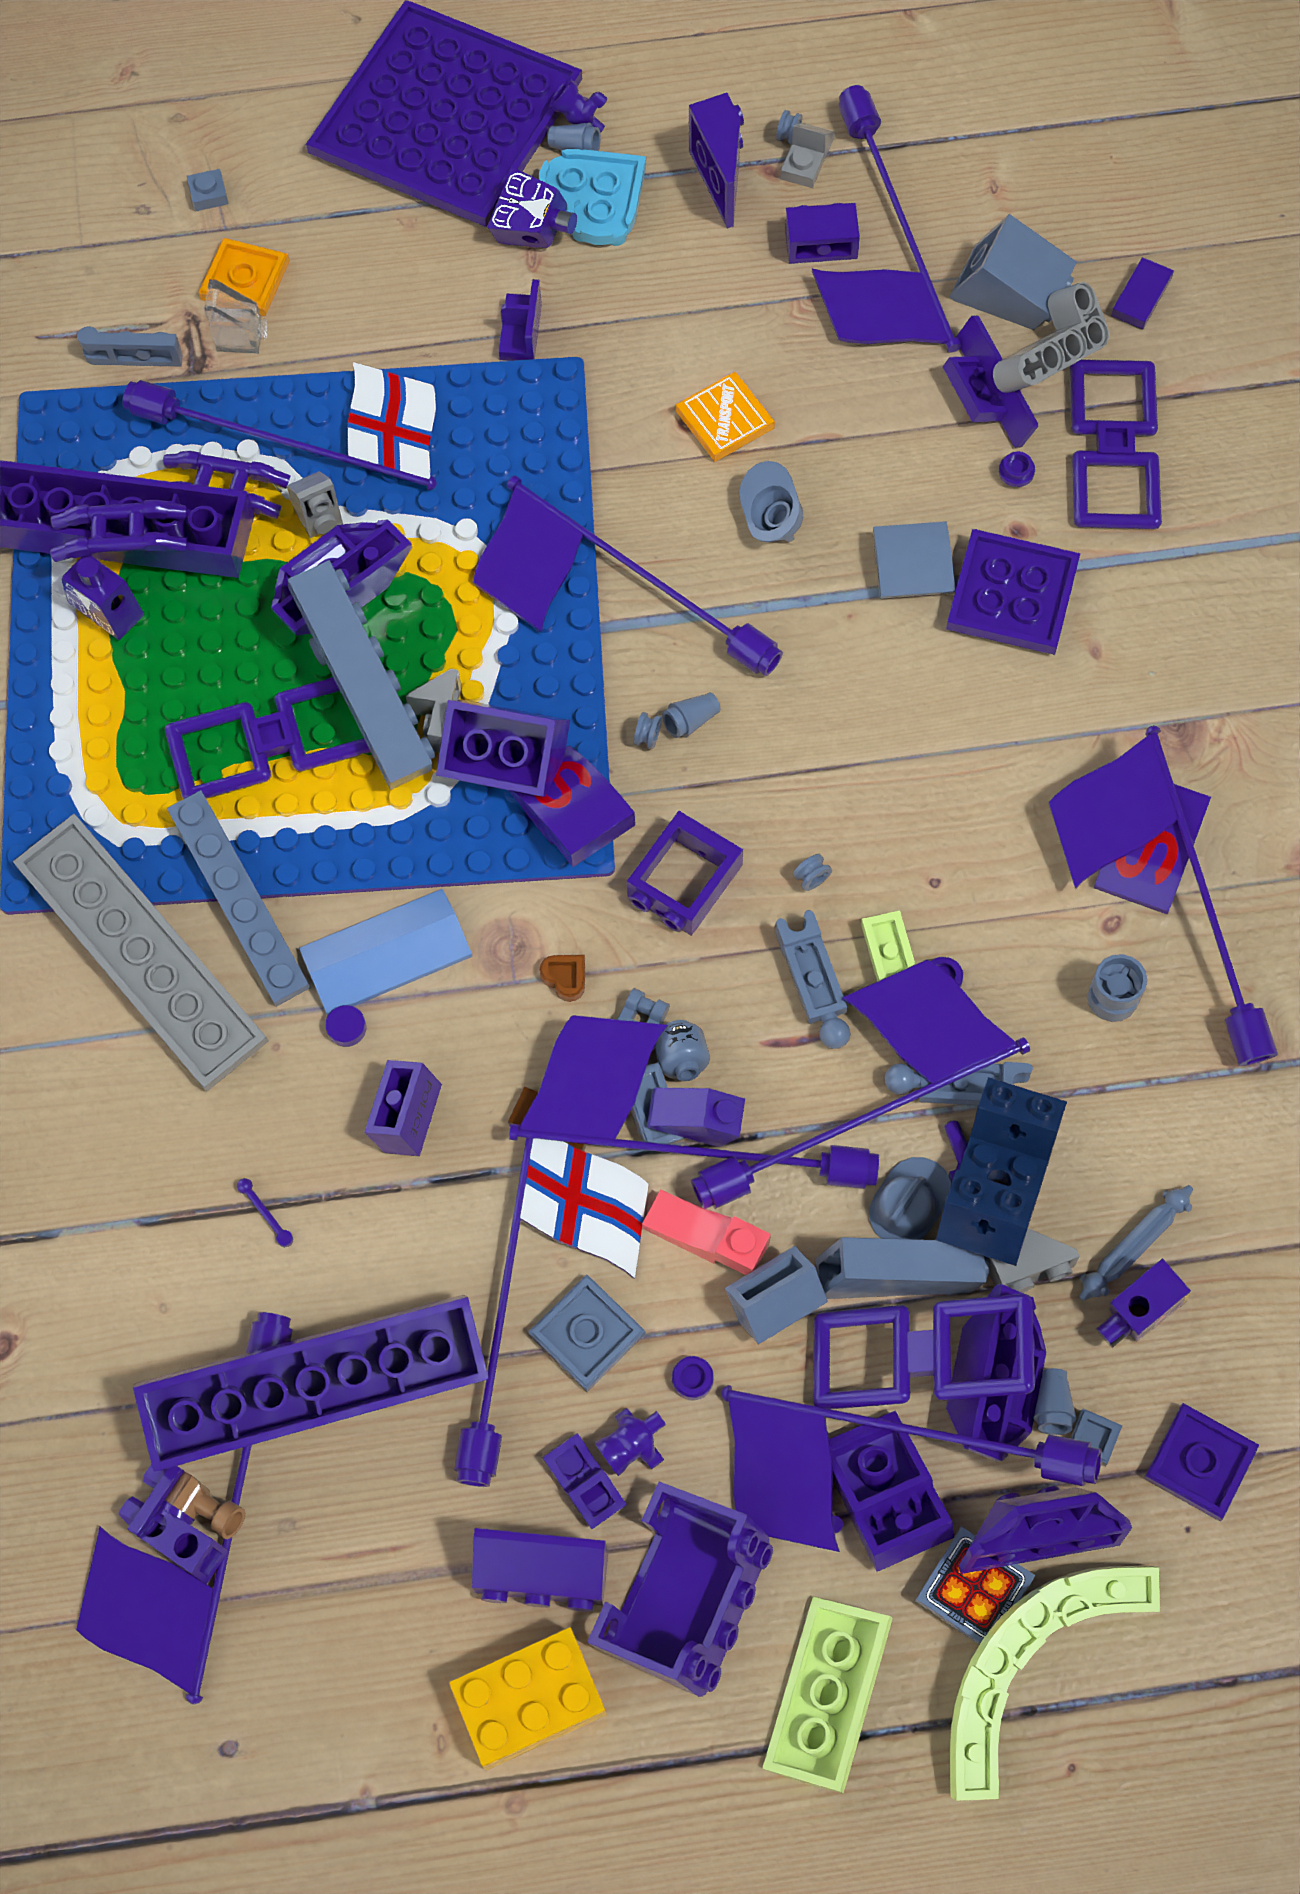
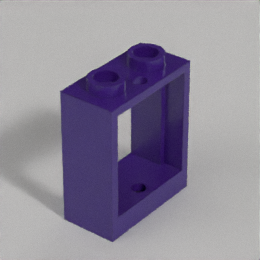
[627,811,743,936]

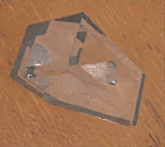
[204,279,267,354]

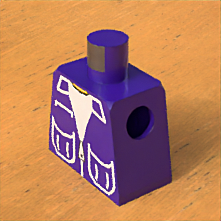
[487,168,577,248]
[61,555,144,640]

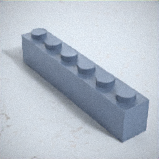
[288,560,435,790]

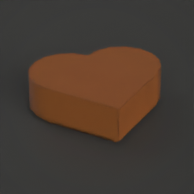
[539,955,585,1002]

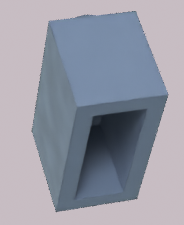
[725,1246,828,1345]

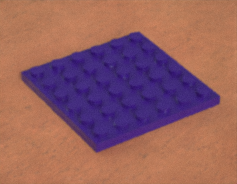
[306,0,583,227]

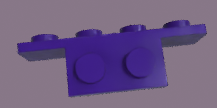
[942,315,1038,448]

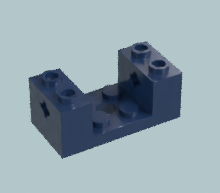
[936,1077,1067,1266]

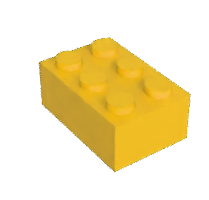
[449,1627,607,1771]

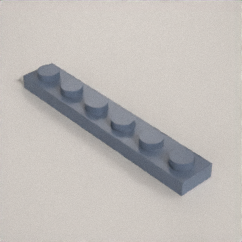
[167,790,311,1007]

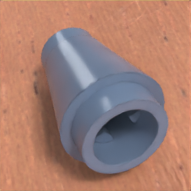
[548,123,601,151]
[662,692,721,738]
[1034,1368,1076,1435]

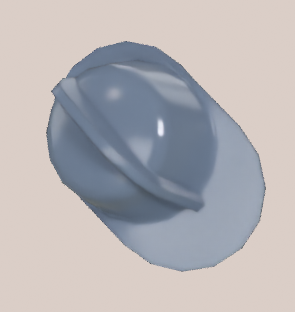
[739,461,803,542]
[869,1157,951,1240]

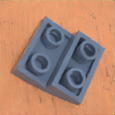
[873,521,955,599]

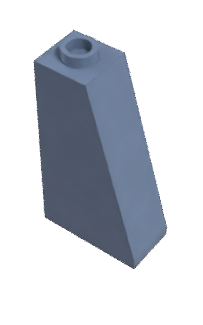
[815,1237,989,1299]

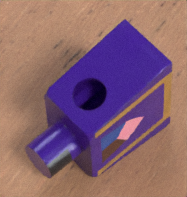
[1096,1258,1191,1348]

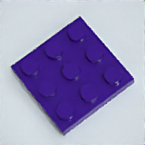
[946,529,1081,655]

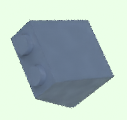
[949,214,1077,330]

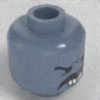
[655,1020,710,1081]

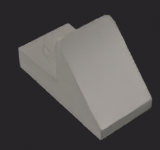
[780,123,835,188]
[406,669,462,753]

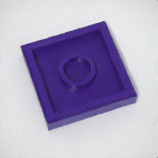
[1143,1403,1259,1521]

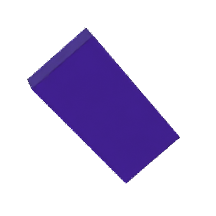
[1111,257,1174,329]

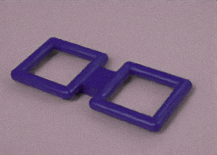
[1070,359,1162,529]
[165,677,371,799]
[813,1294,1035,1409]

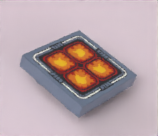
[915,1526,1036,1645]

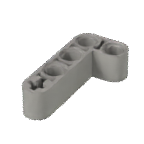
[993,282,1109,393]

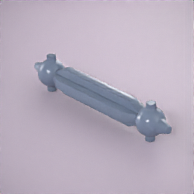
[1079,1185,1193,1301]

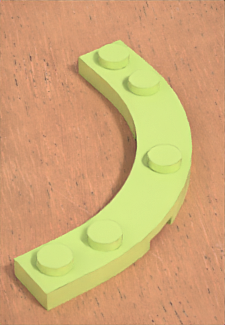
[950,1565,1160,1801]

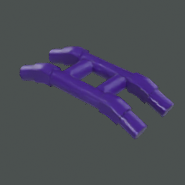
[163,451,291,520]
[50,500,187,562]

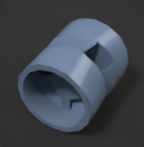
[1087,954,1147,1022]

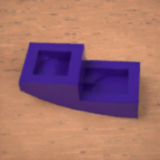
[542,1433,627,1529]

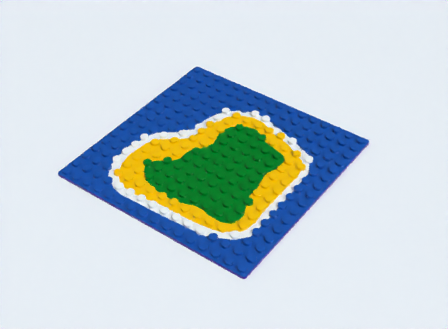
[0,357,615,915]

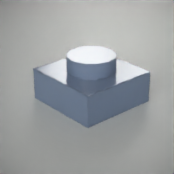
[187,169,229,212]

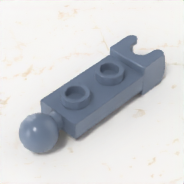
[775,910,851,1049]
[884,1062,1033,1106]

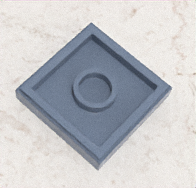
[528,1275,646,1392]

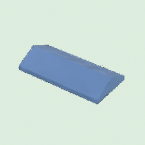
[299,889,473,1016]

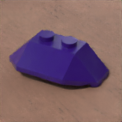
[271,519,412,635]
[946,1284,1046,1461]
[958,1486,1132,1574]

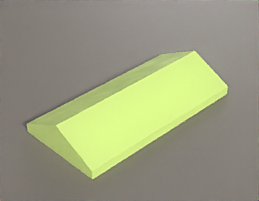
[762,1597,893,1793]

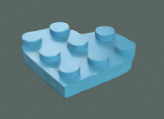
[539,149,646,246]

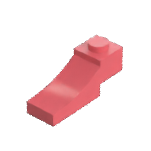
[642,1189,771,1275]

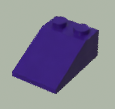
[689,92,744,229]

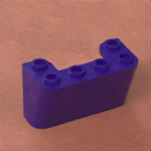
[587,1481,773,1697]

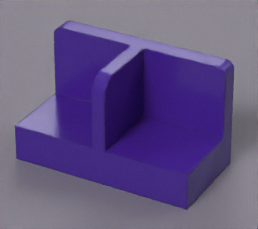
[499,279,542,361]

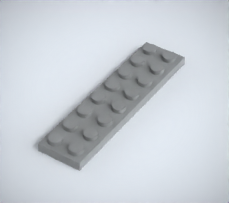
[13,814,269,1091]

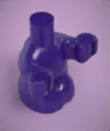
[549,79,608,133]
[594,1408,666,1476]

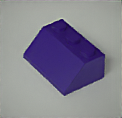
[436,700,570,797]
[472,1528,608,1612]

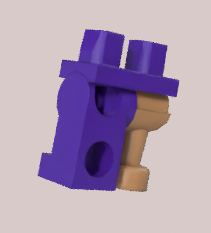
[119,1464,246,1585]

